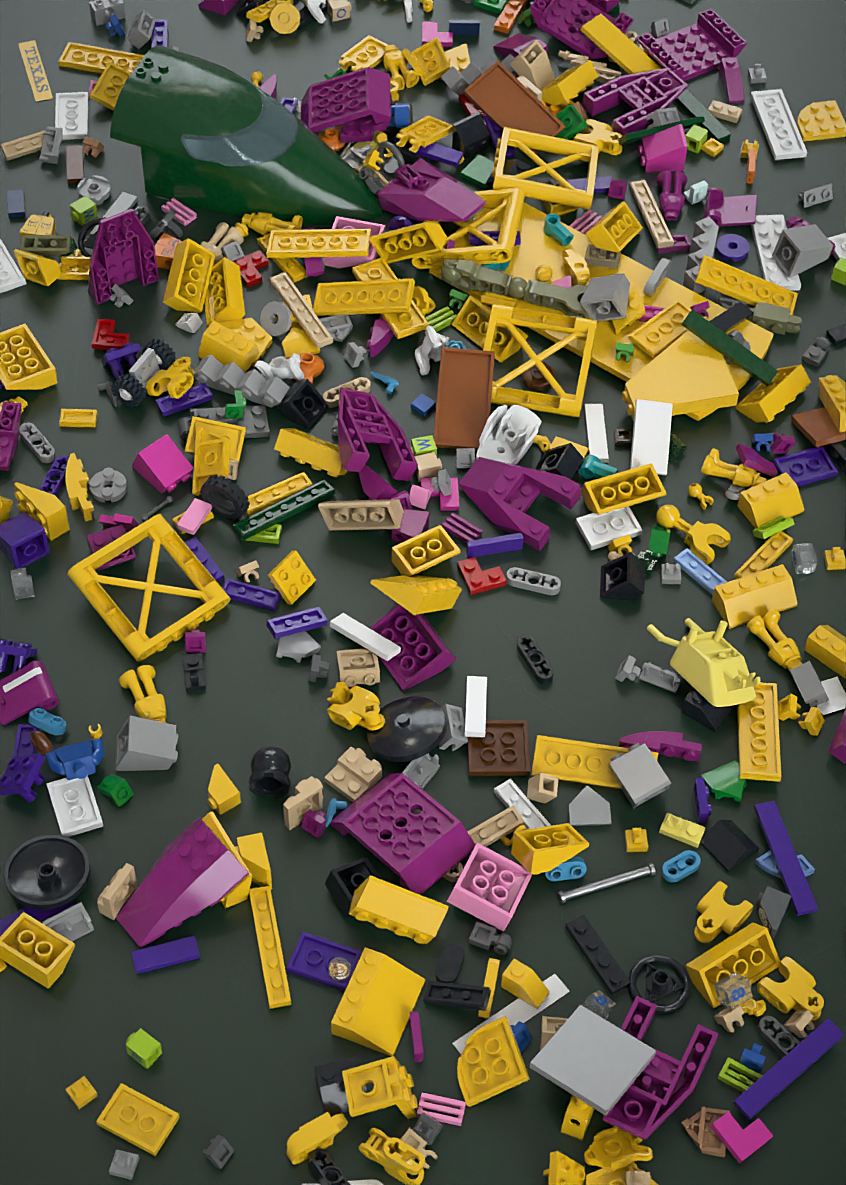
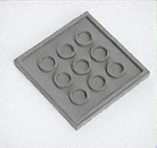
[530,1005,656,1115]

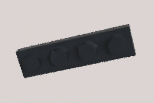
[565,914,631,996]

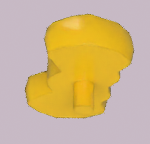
[734,996,766,1016]

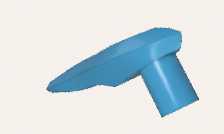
[370,372,399,394]
[325,798,347,827]

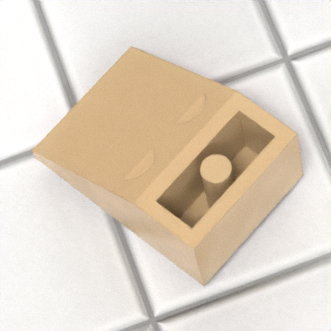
[510,40,555,90]

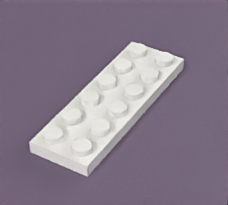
[750,89,807,160]
[751,215,801,290]

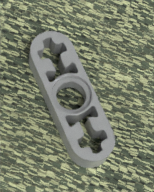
[644,258,671,296]
[19,423,56,463]
[506,567,561,595]

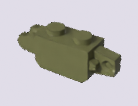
[746,302,802,335]

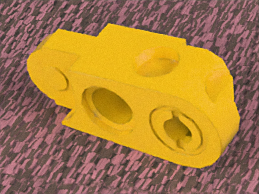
[561,249,590,287]
[286,1112,348,1165]

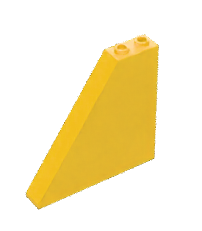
[622,317,739,422]

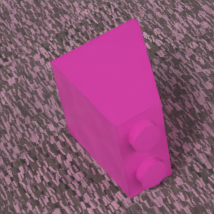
[638,124,687,173]
[132,434,194,494]

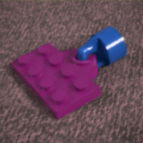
[340,103,413,143]

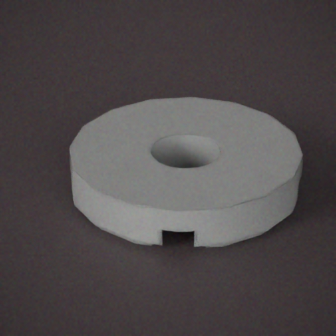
[260,301,292,336]

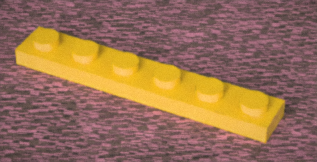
[249,886,291,1009]

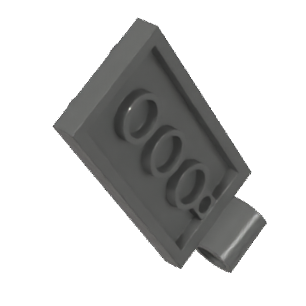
[178,405,270,440]

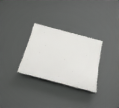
[817,676,846,715]

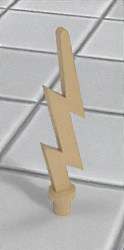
[558,50,621,76]

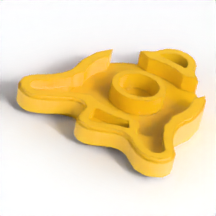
[584,1126,653,1170]

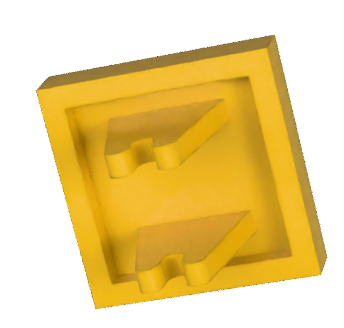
[268,550,316,604]
[543,1151,585,1185]

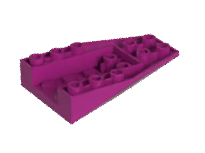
[377,158,486,222]
[88,209,158,305]

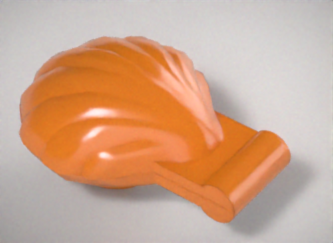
[318,124,345,151]
[296,353,324,384]

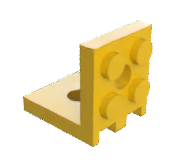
[342,1056,418,1119]

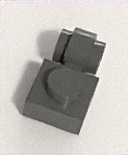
[358,168,384,194]
[802,336,831,367]
[469,922,512,955]

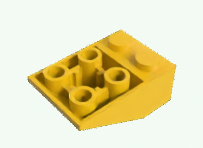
[14,482,70,541]

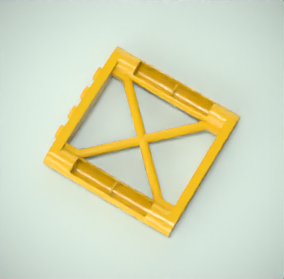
[491,127,599,210]
[412,188,525,269]
[481,304,598,418]
[67,514,231,662]

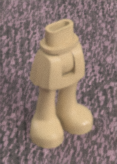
[200,222,244,265]

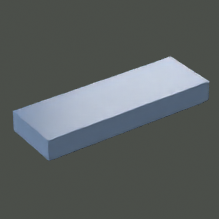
[673,548,727,595]

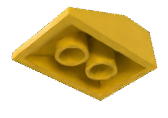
[511,823,589,875]

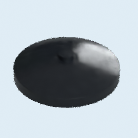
[367,696,447,762]
[4,835,91,910]

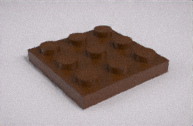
[468,720,530,776]

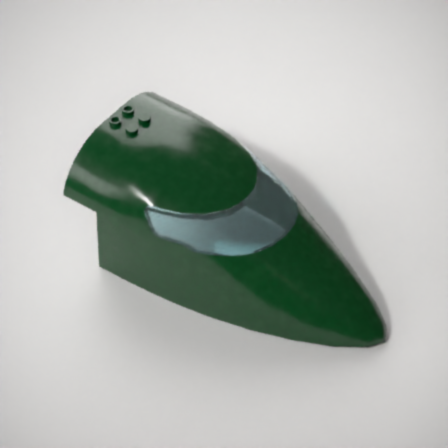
[110,46,383,225]

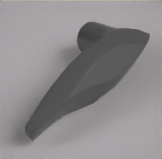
[97,381,117,407]

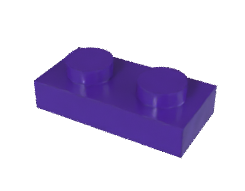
[693,778,711,824]

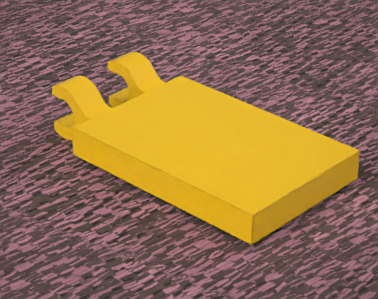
[338,35,389,72]
[396,115,453,153]

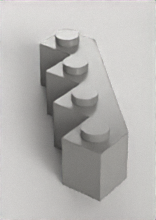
[442,54,519,95]
[683,217,719,294]
[192,354,290,407]

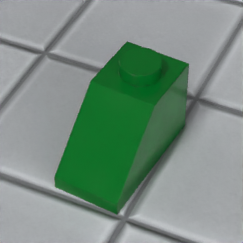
[648,525,670,557]

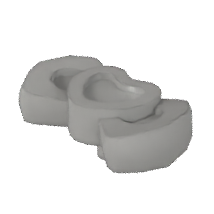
[725,484,745,500]

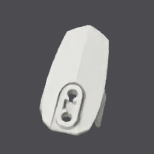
[476,405,541,465]

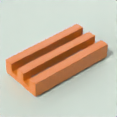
[746,149,756,184]

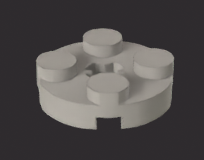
[77,176,111,205]
[89,467,127,503]

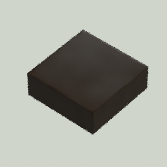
[614,429,633,447]

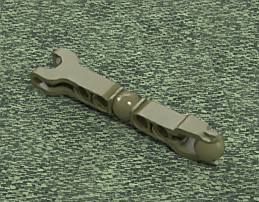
[441,259,589,319]

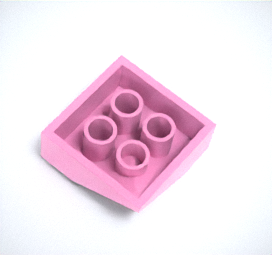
[323,216,385,268]
[447,843,532,932]

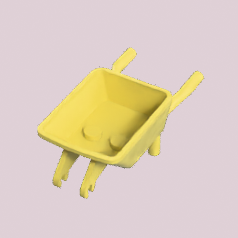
[647,618,760,707]

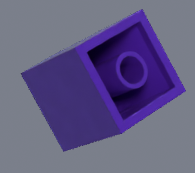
[0,512,50,570]

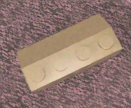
[318,499,404,530]

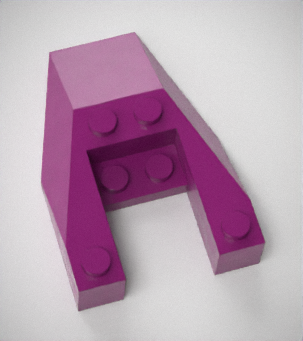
[583,68,688,139]
[338,388,418,481]
[458,457,581,551]
[603,996,718,1140]

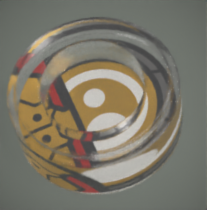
[329,957,351,981]

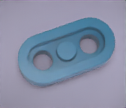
[28,708,67,735]
[662,850,701,882]
[545,857,587,881]

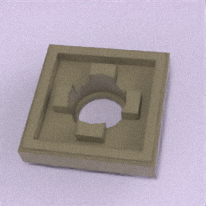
[584,245,621,269]

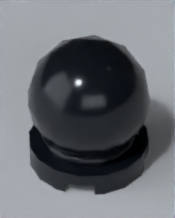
[249,745,291,798]

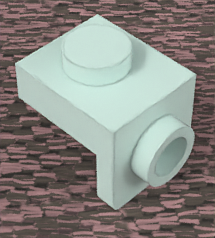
[683,181,708,204]

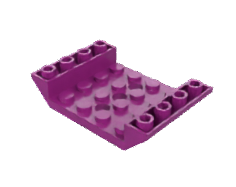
[530,0,634,59]
[635,8,747,81]
[301,67,391,134]
[330,773,476,895]

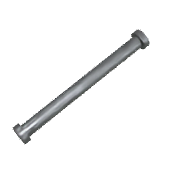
[557,863,656,904]

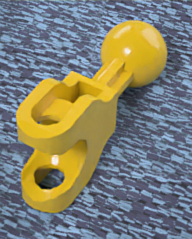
[656,504,731,565]

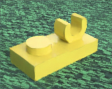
[659,813,706,848]

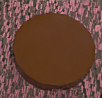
[521,361,556,391]

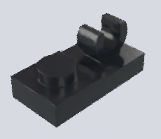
[182,653,206,692]

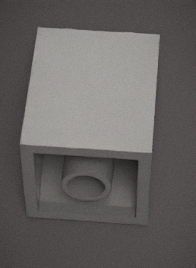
[772,224,833,278]
[580,273,630,322]
[115,716,178,771]
[608,743,671,808]

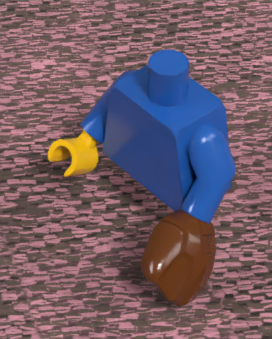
[30,724,104,780]

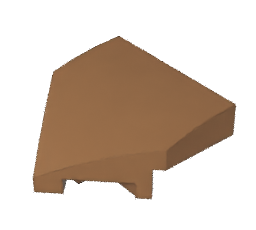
[681,1106,730,1157]

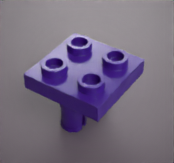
[101,342,141,380]
[0,639,38,674]
[0,753,45,803]

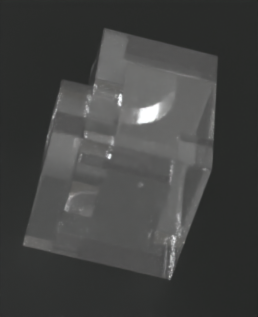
[10,568,35,600]

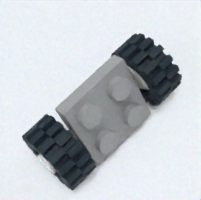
[111,338,176,408]

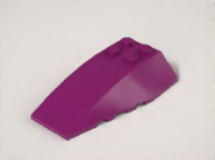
[116,817,249,948]

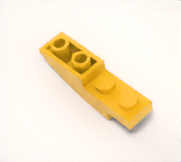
[66,453,94,522]

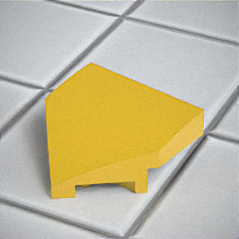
[57,249,91,280]
[281,327,320,359]

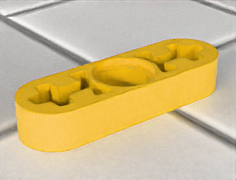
[478,958,500,1019]

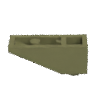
[20,235,72,258]

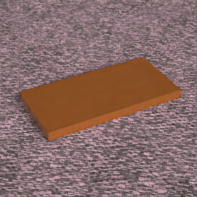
[464,61,565,159]
[434,347,495,451]
[791,407,846,447]

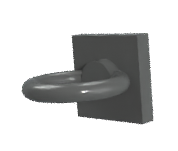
[377,141,407,183]

